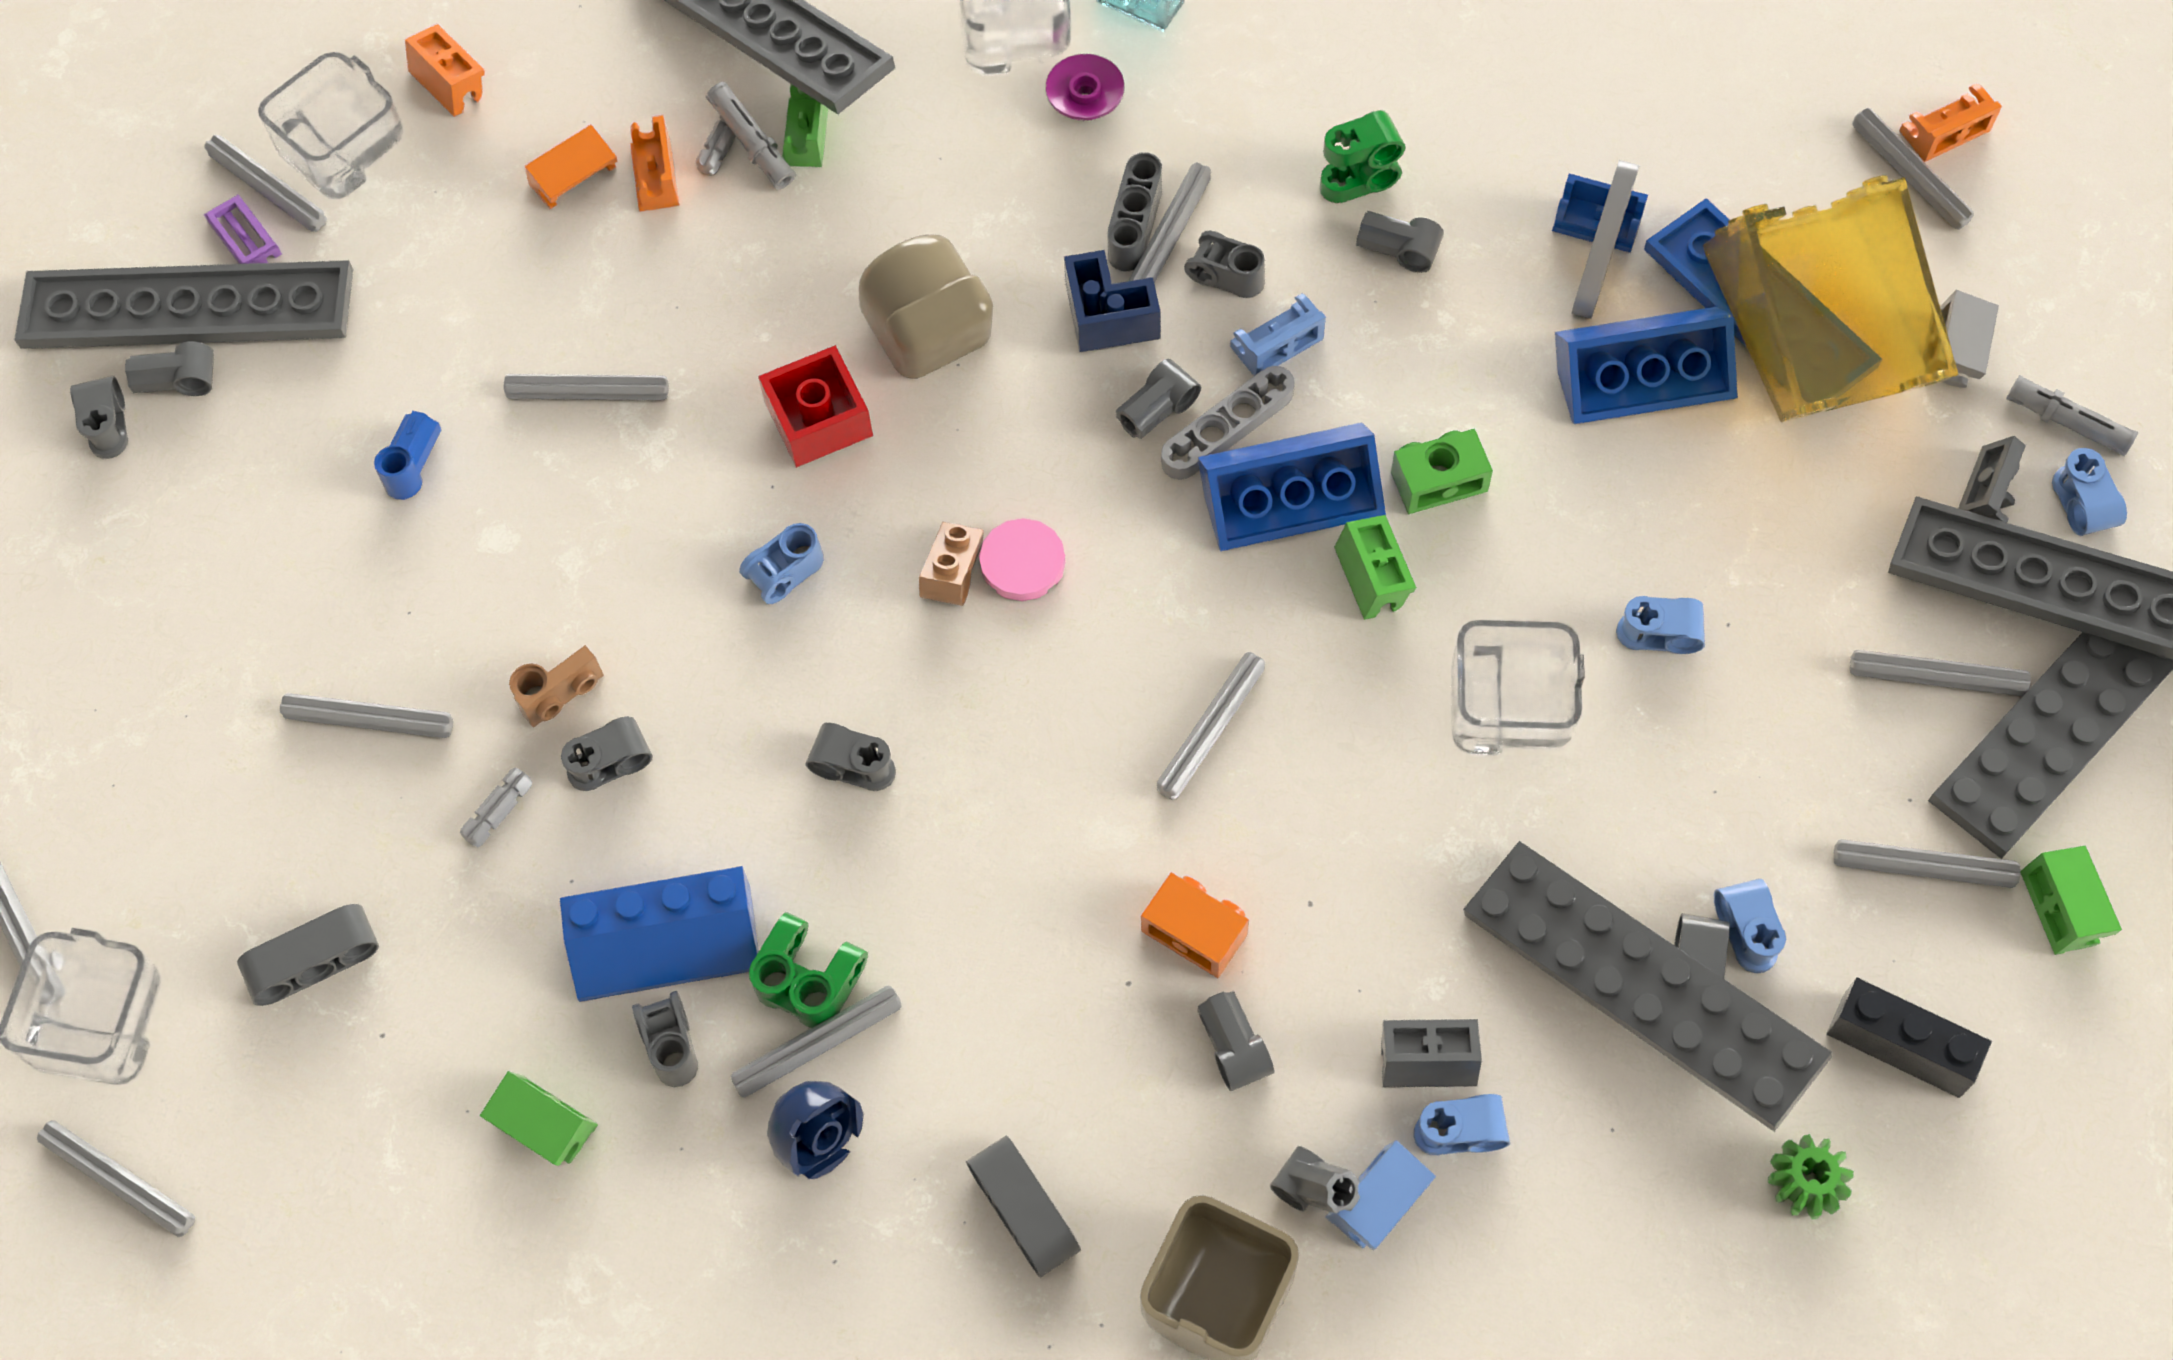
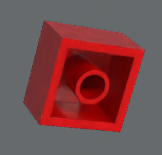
[758,345,873,468]

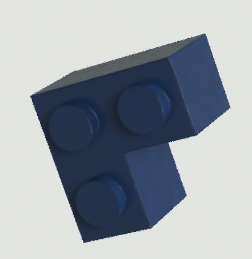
[1064,250,1161,352]

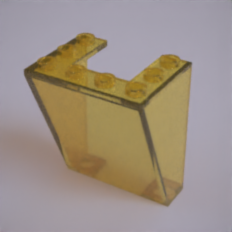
[1703,175,1959,423]

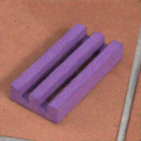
[204,194,282,264]

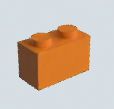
[1141,872,1249,978]

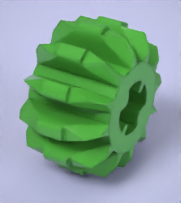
[1768,1134,1854,1220]

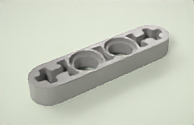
[1572,160,1640,319]
[1161,366,1294,480]

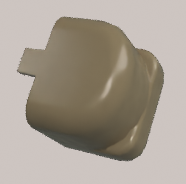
[859,234,993,379]
[1140,1195,1299,1360]

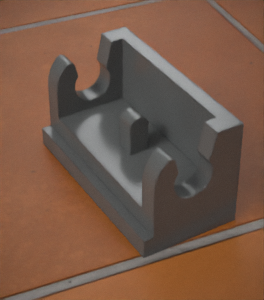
[1381,1019,1482,1087]

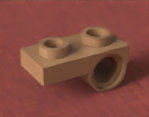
[919,522,984,606]
[509,645,604,728]

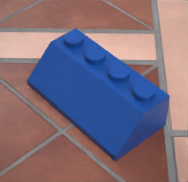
[1555,307,1738,424]
[1198,422,1386,551]
[560,866,759,1002]

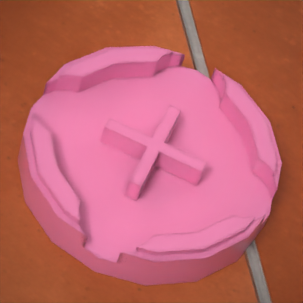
[979,518,1065,601]

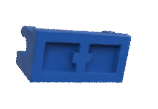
[1552,173,1648,253]

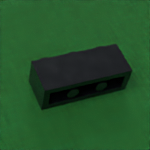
[1826,977,1992,1098]

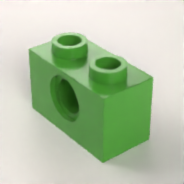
[1391,428,1493,515]

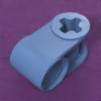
[2052,448,2127,536]
[739,523,824,604]
[1616,596,1705,654]
[1714,878,1786,973]
[1414,1094,1510,1156]

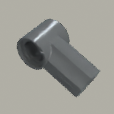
[1356,211,1444,273]
[125,342,214,396]
[1116,359,1202,439]
[1197,991,1275,1092]
[1270,1146,1360,1214]

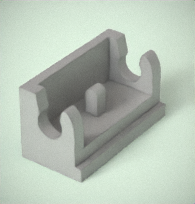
[1923,290,1999,388]

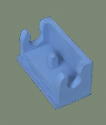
[1230,293,1326,376]
[1325,1140,1436,1250]

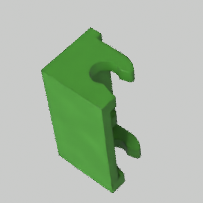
[782,84,828,167]
[1334,515,1417,620]
[2020,845,2122,955]
[479,1071,598,1166]

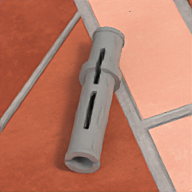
[706,82,796,190]
[2006,375,2138,456]

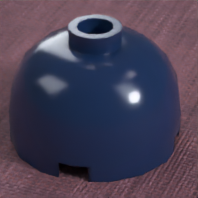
[767,1081,864,1179]

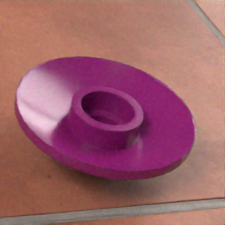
[1046,54,1124,121]

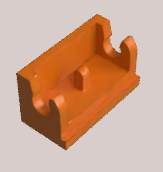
[405,24,485,117]
[1899,84,2002,162]
[630,115,679,212]
[525,124,618,209]

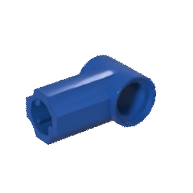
[374,410,441,500]

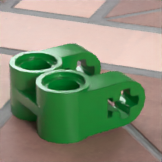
[1320,110,1406,203]
[749,912,868,1028]

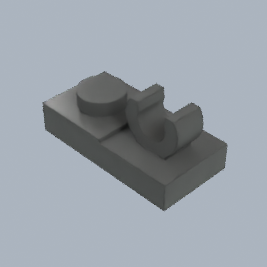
[1958,436,2026,523]

